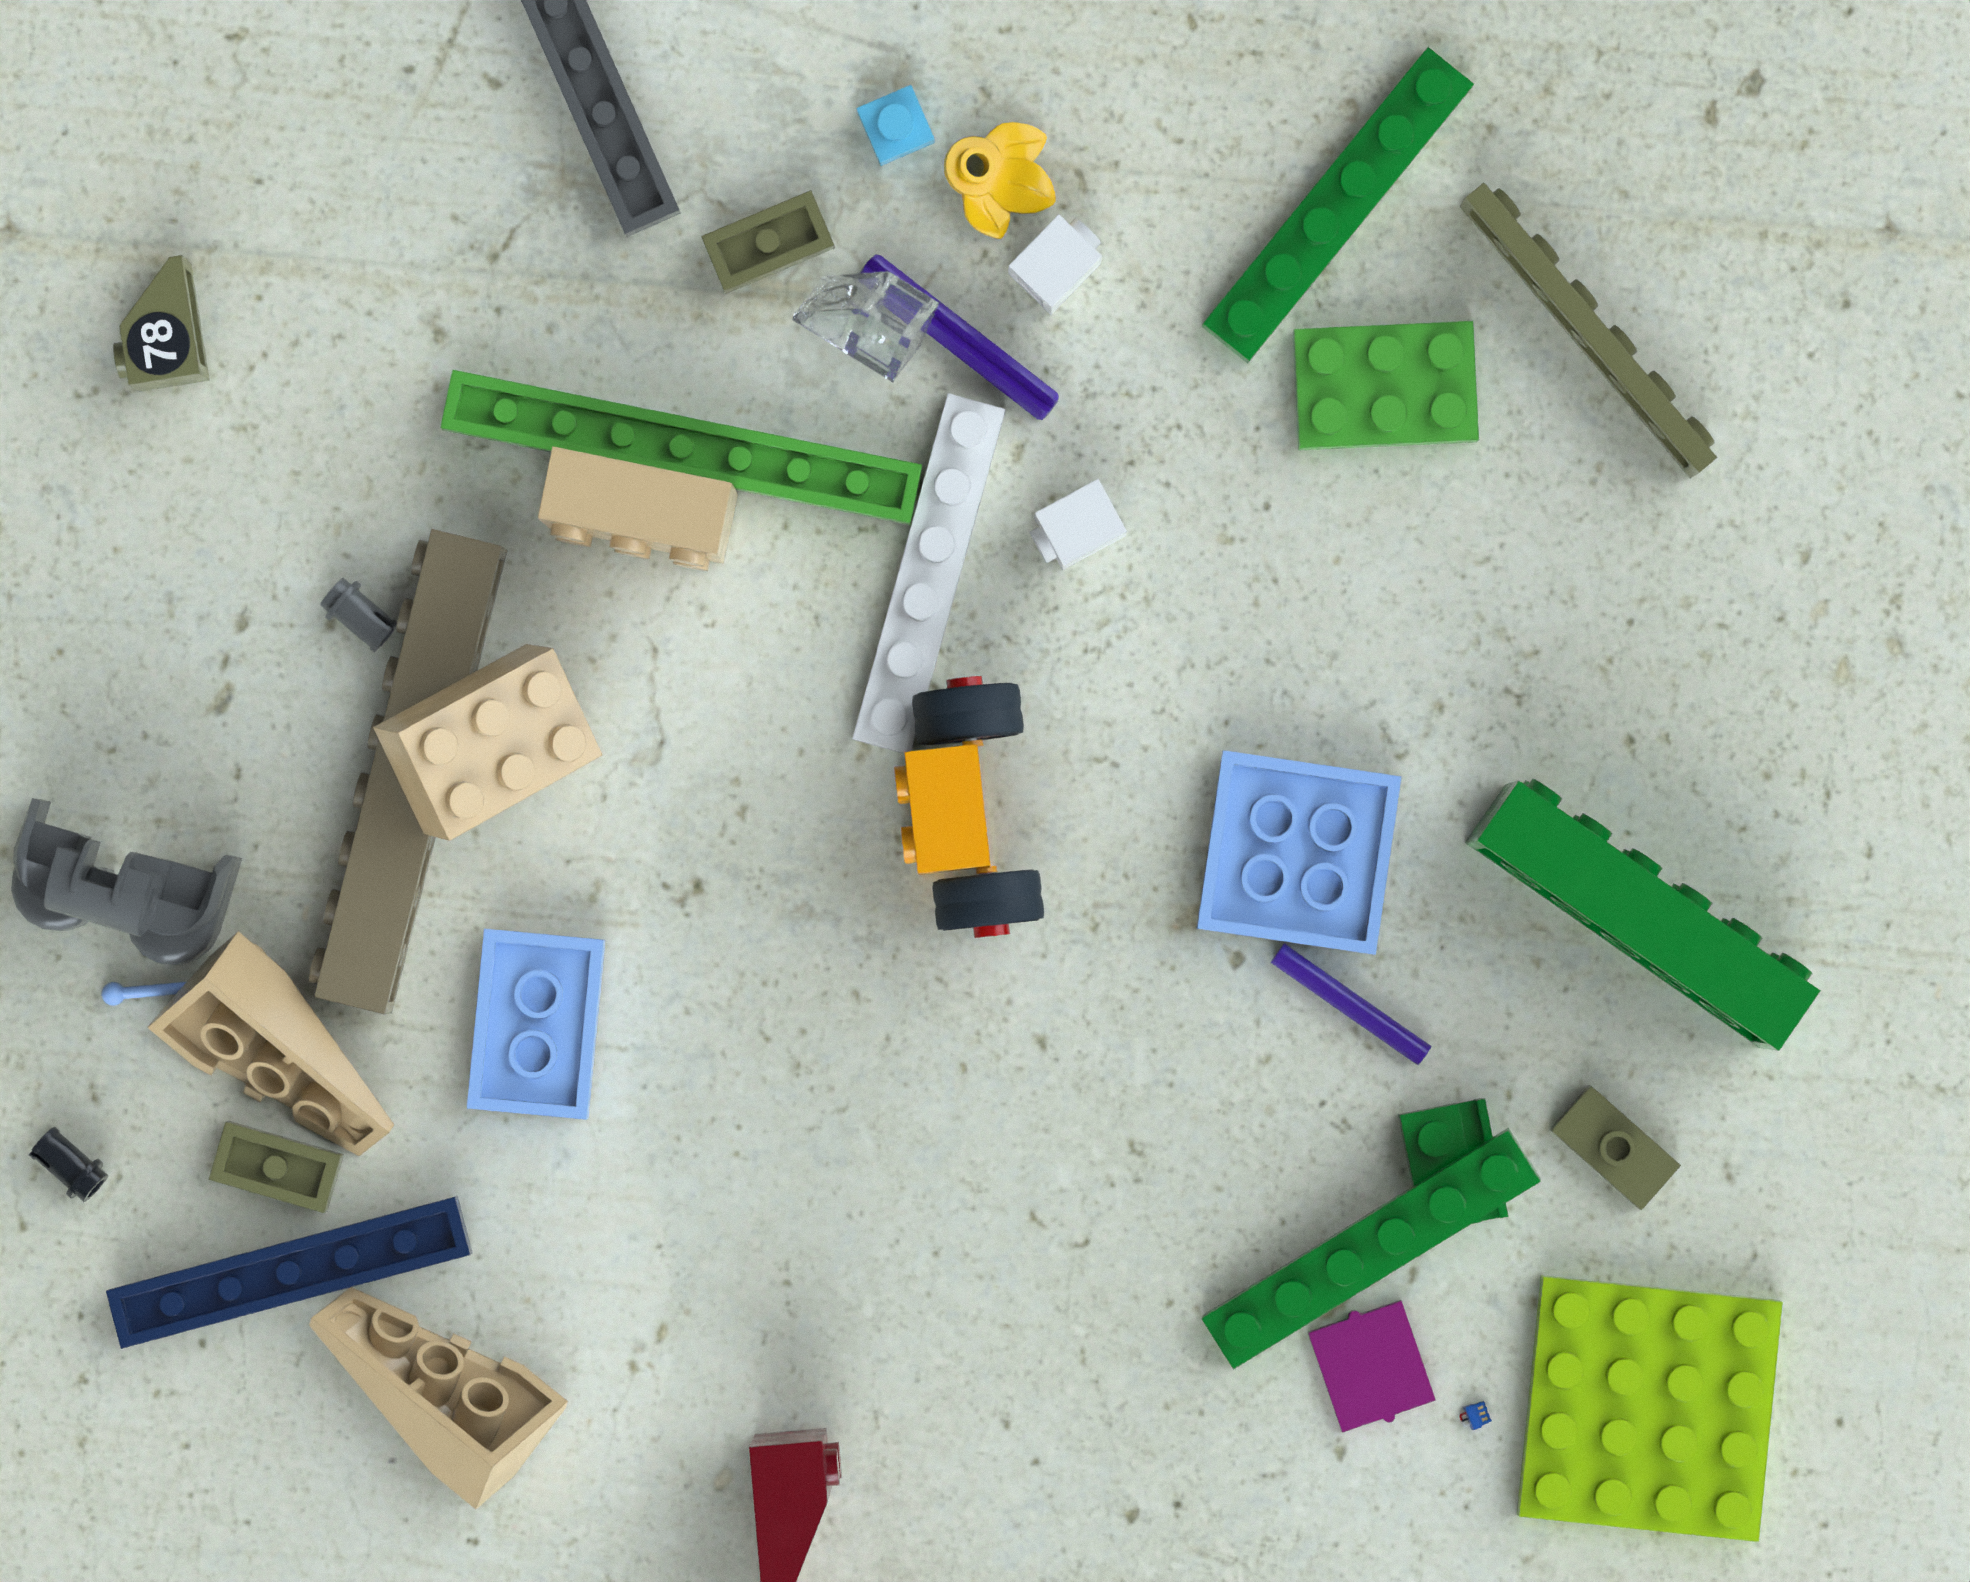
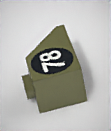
[113,255,210,392]

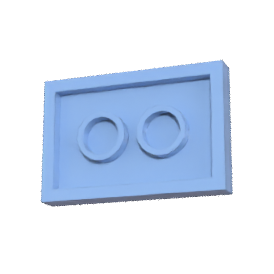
[467,929,606,1120]

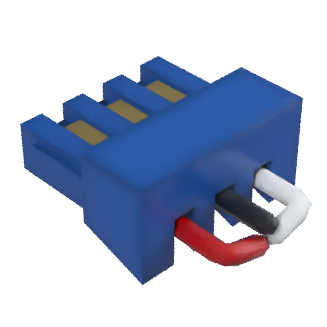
[1459,1401,1492,1430]

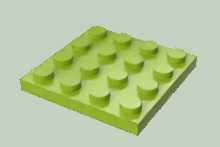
[1517,1275,1783,1542]

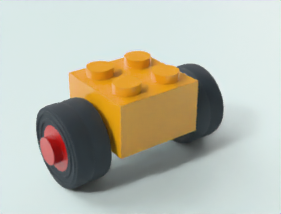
[894,676,1044,938]

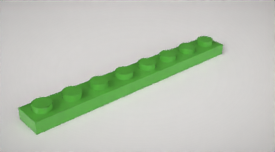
[440,370,922,525]

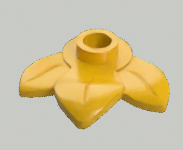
[944,122,1056,239]

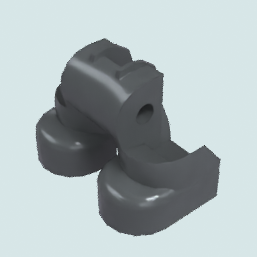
[11,798,242,965]

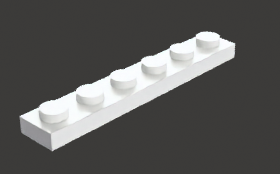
[852,393,1005,754]

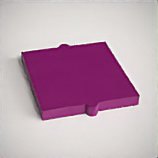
[1308,1300,1436,1433]

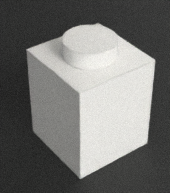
[1008,215,1102,315]
[1030,479,1127,570]

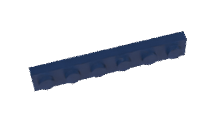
[106,1196,473,1349]

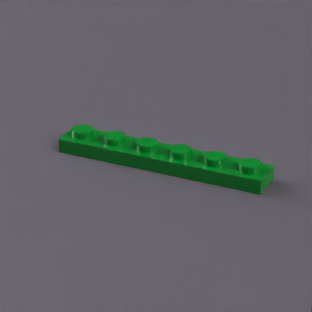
[1202,47,1474,364]
[1201,1127,1541,1370]

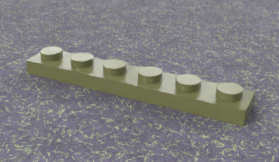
[1460,182,1718,479]

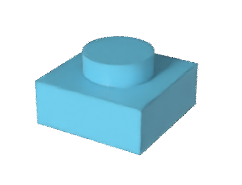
[856,85,935,166]

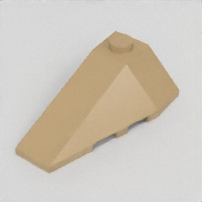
[147,931,394,1156]
[309,1287,568,1509]

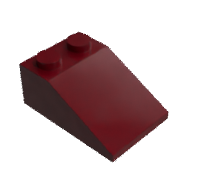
[749,1428,842,1582]

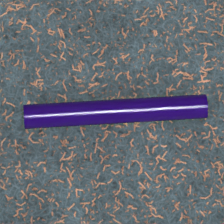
[1270,943,1432,1065]

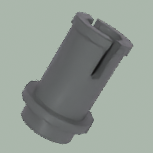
[320,578,397,652]

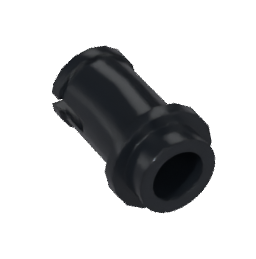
[29,1127,108,1202]

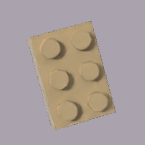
[538,446,738,571]
[373,644,602,841]

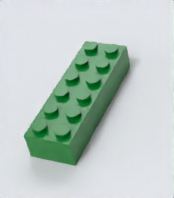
[1465,778,1821,1051]

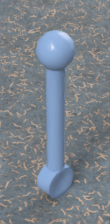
[101,982,186,1006]

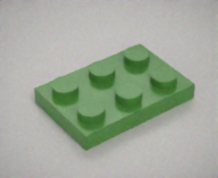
[1293,321,1479,451]

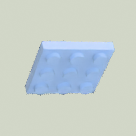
[1196,750,1402,955]

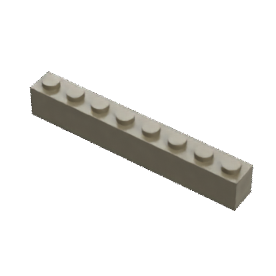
[309,529,507,1014]

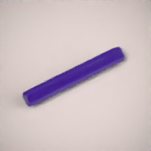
[859,254,1059,420]

